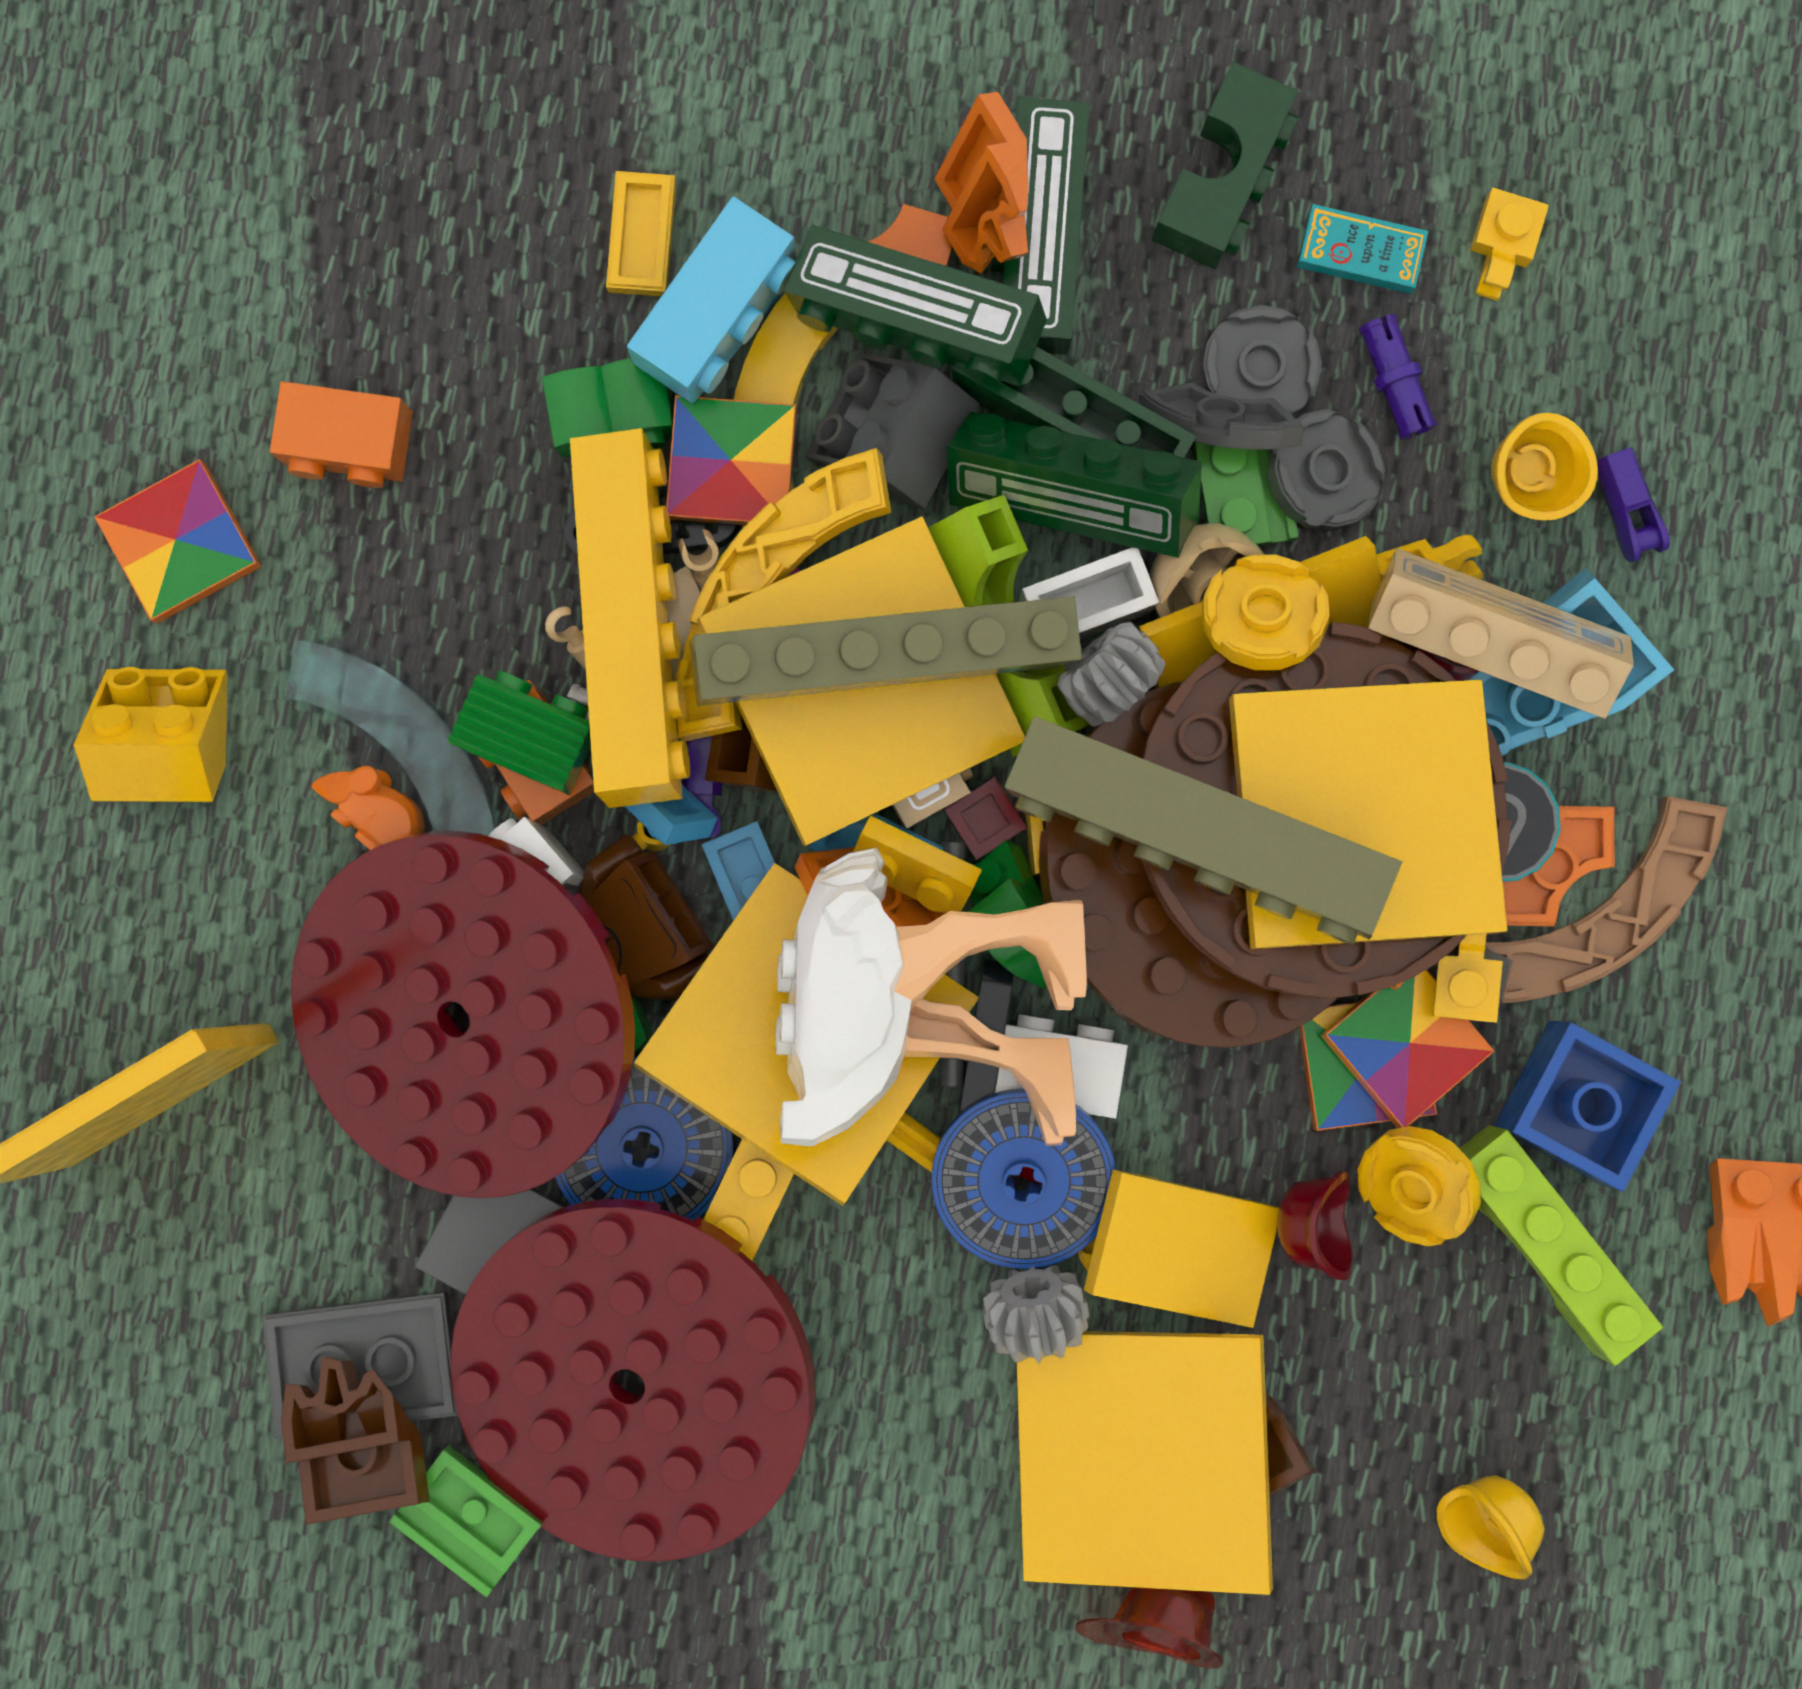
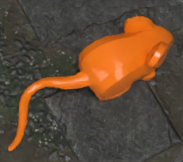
[311,766,425,850]

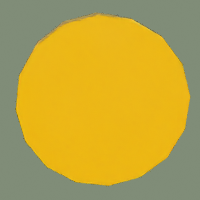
[1203,554,1330,670]
[1357,1126,1481,1246]

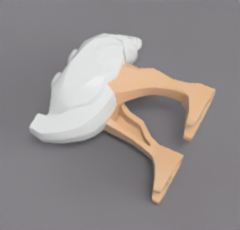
[775,848,1087,1147]

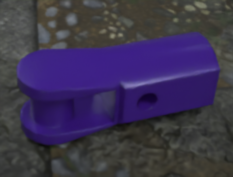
[1597,447,1670,562]

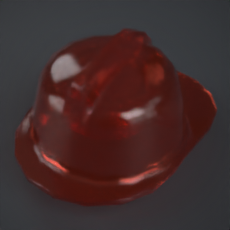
[1075,1587,1223,1669]

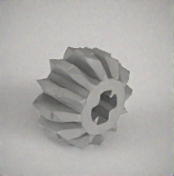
[1057,622,1166,727]
[983,1265,1090,1364]

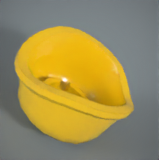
[1491,413,1598,521]
[1437,1475,1545,1579]

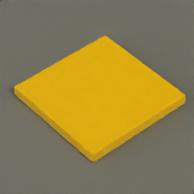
[697,516,1025,846]
[1229,680,1507,949]
[634,863,979,1206]
[0,1023,280,1184]
[1017,1331,1273,1595]

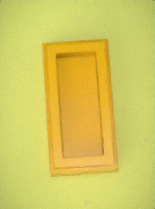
[606,171,677,296]

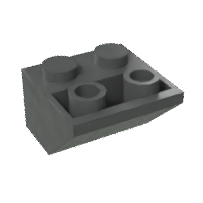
[805,352,979,509]

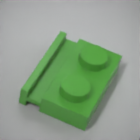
[1192,441,1299,547]
[389,1444,543,1598]

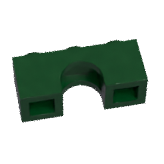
[1151,61,1299,270]

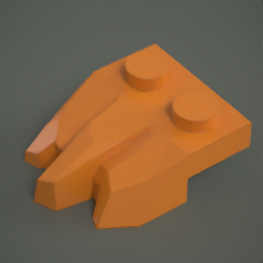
[934,92,1028,273]
[1707,1158,1802,1327]

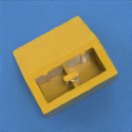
[73,667,228,802]

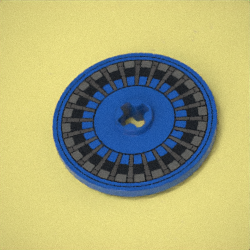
[555,1055,733,1221]
[932,1089,1116,1269]

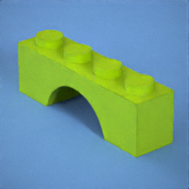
[928,495,1090,757]
[1459,1125,1664,1366]

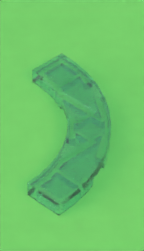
[286,639,496,836]

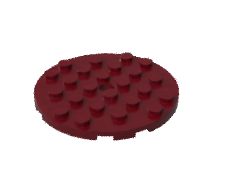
[291,831,635,1198]
[450,1199,816,1562]

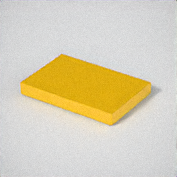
[1083,1169,1279,1328]

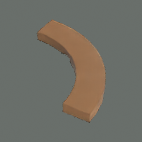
[1486,796,1728,1003]

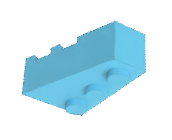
[626,196,797,404]

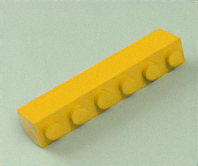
[570,428,690,808]

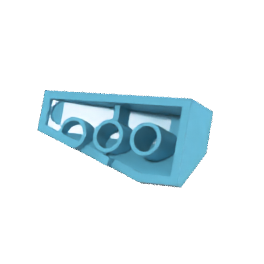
[1471,568,1674,756]

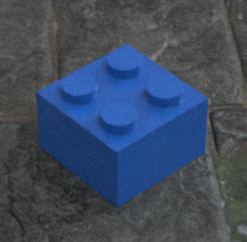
[1494,1020,1681,1192]

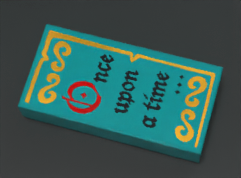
[1296,204,1428,294]

